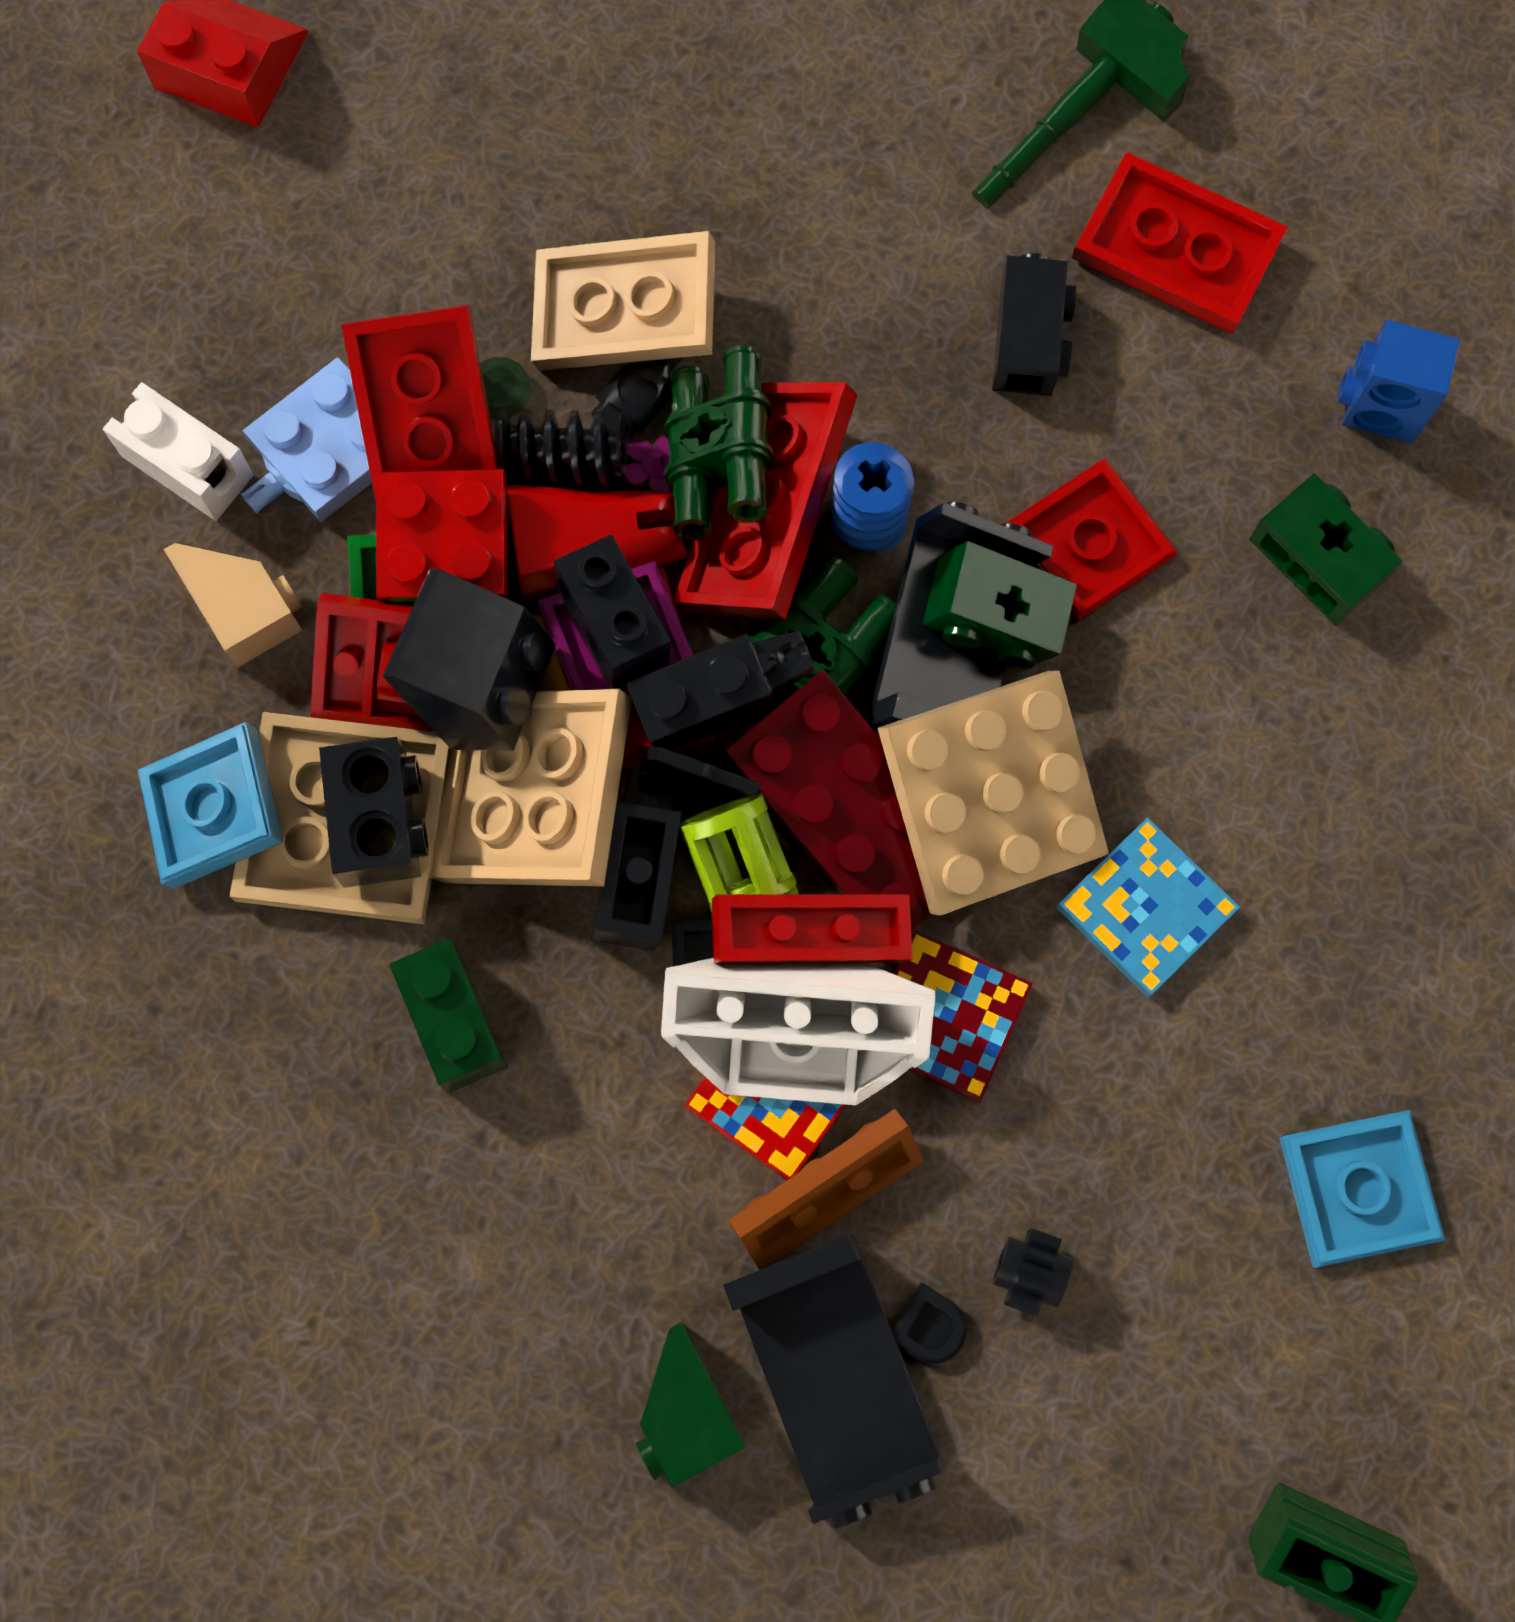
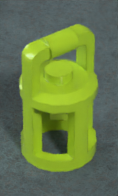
[679,793,799,913]

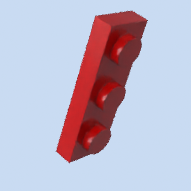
[712,894,912,964]

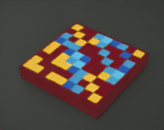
[894,930,1033,1103]

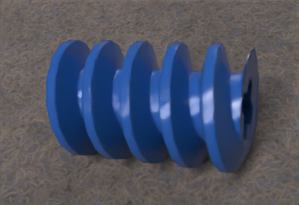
[830,442,914,552]

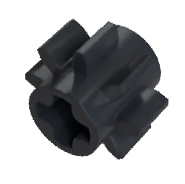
[993,1228,1073,1315]

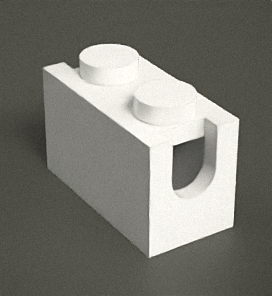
[103,382,254,521]

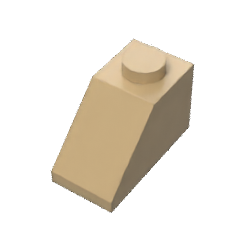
[164,543,302,668]

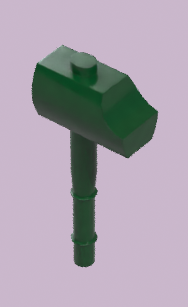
[972,0,1189,209]

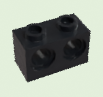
[554,534,671,691]
[319,737,429,888]

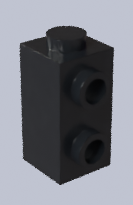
[992,253,1076,396]

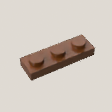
[728,1109,925,1270]

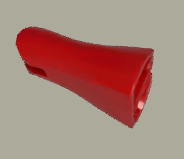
[506,485,687,605]

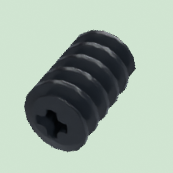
[495,408,629,491]

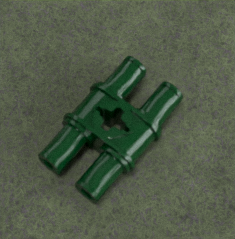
[664,345,774,541]
[748,556,896,696]

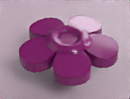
[623,436,673,493]

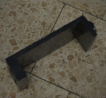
[867,502,1053,732]
[723,1234,945,1529]

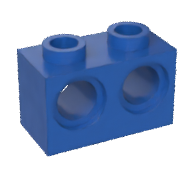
[1337,320,1460,443]

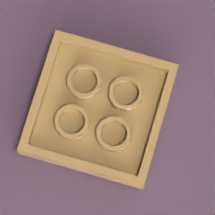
[878,671,1109,916]
[430,689,632,886]
[229,712,451,924]

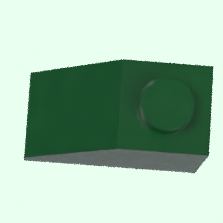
[636,1322,746,1488]

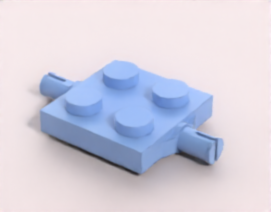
[240,357,372,522]

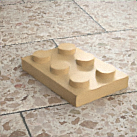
[531,231,715,371]

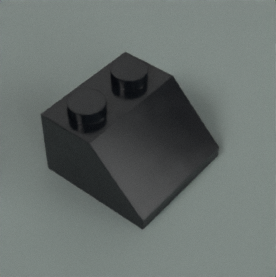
[382,569,556,751]

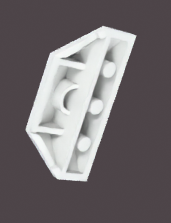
[661,958,935,1105]

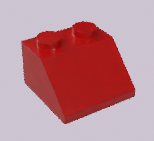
[137,0,308,128]

